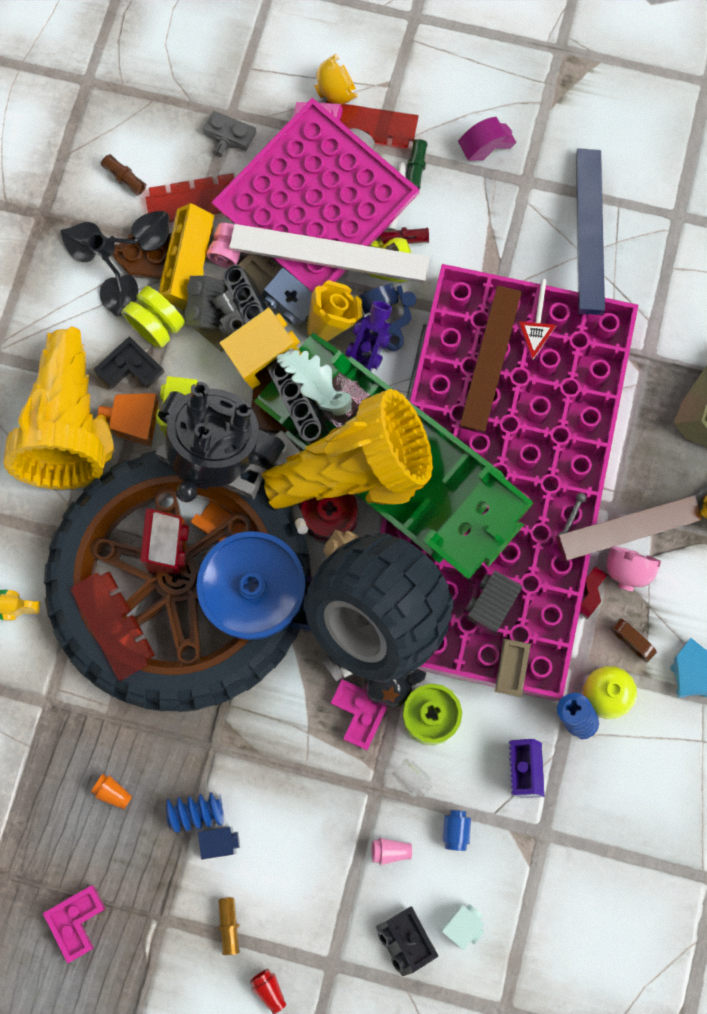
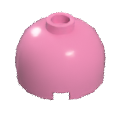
[606,546,661,591]

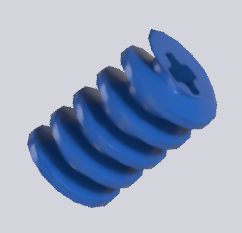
[557,693,599,740]
[166,792,224,833]

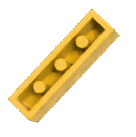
[158,203,215,309]

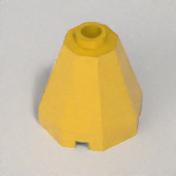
[307,280,363,341]

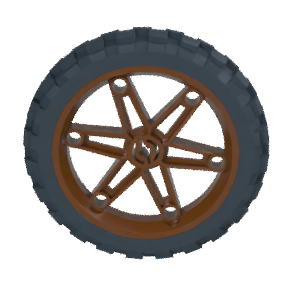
[44,450,311,712]

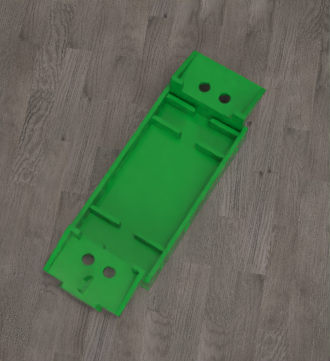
[254,333,533,579]

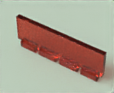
[325,101,419,149]
[145,173,235,222]
[70,572,155,681]

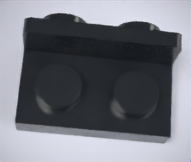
[376,906,439,976]

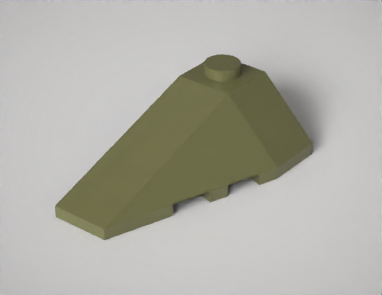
[674,366,707,447]

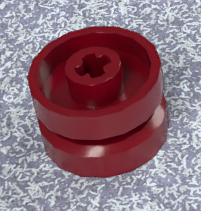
[301,494,358,544]

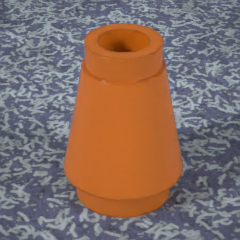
[91,774,132,810]

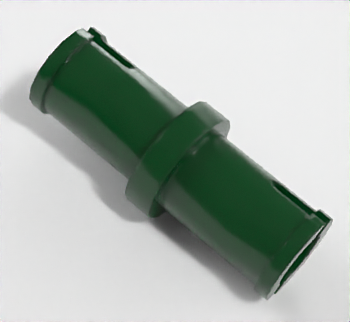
[407,139,428,190]

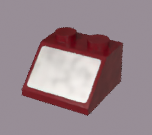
[140,508,189,574]

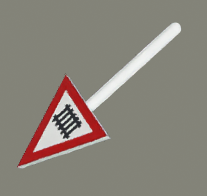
[519,278,557,359]

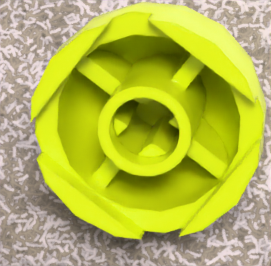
[583,666,637,719]

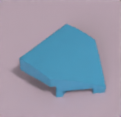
[670,638,707,698]

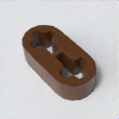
[611,618,657,662]

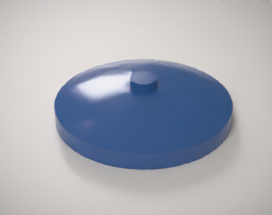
[197,532,306,640]

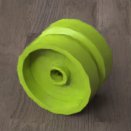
[402,683,463,746]

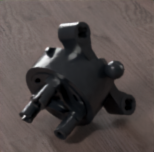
[158,382,285,503]

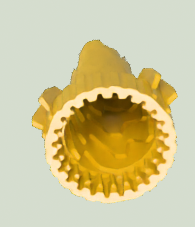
[3,326,114,490]
[261,389,433,509]

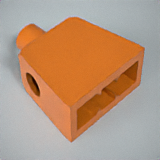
[97,393,160,447]

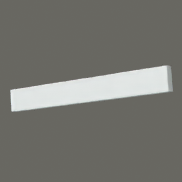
[229,224,430,283]

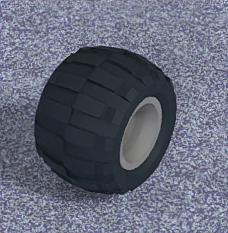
[304,533,453,682]

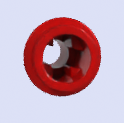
[250,969,287,1014]

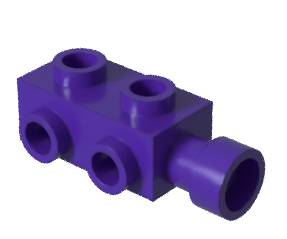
[345,301,392,372]

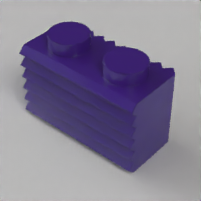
[509,739,545,798]

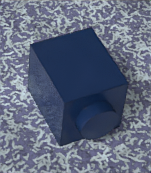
[198,827,240,860]

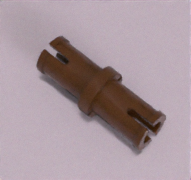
[101,154,147,196]

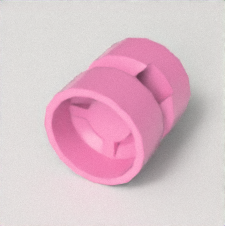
[206,222,240,268]

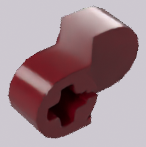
[579,566,608,619]

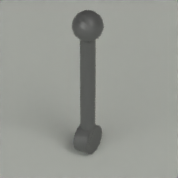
[558,493,586,535]

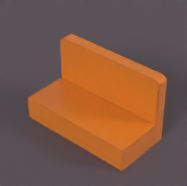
[191,502,246,542]

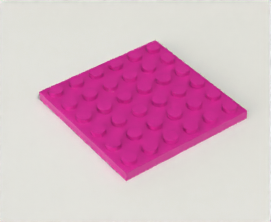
[212,98,420,292]

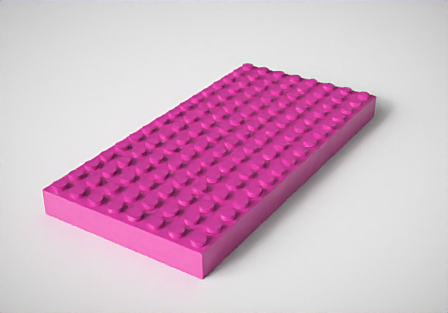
[380,264,639,702]

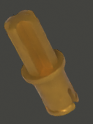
[218,897,240,955]

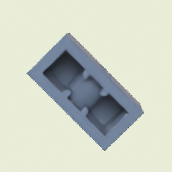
[262,268,312,327]

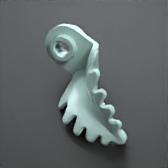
[276,350,352,415]

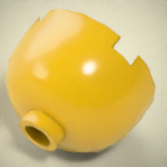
[314,53,358,105]

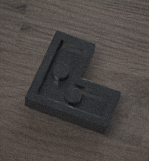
[93,336,165,389]

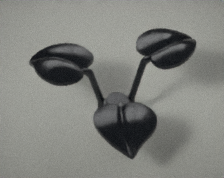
[60,211,170,317]

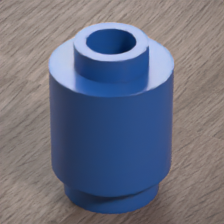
[443,810,471,851]

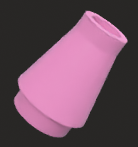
[371,838,412,865]

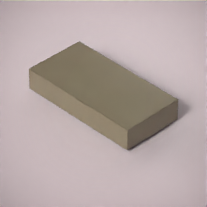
[494,639,531,698]

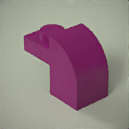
[458,117,517,161]

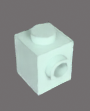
[441,904,484,951]

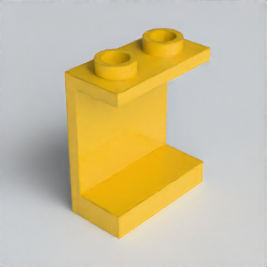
[220,308,302,389]

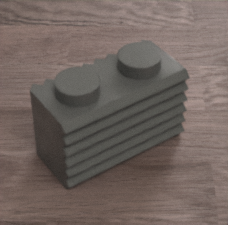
[185,275,226,331]
[466,570,523,635]

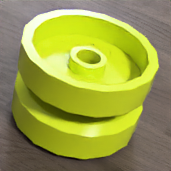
[121,286,185,350]

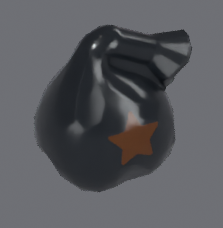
[365,669,426,708]

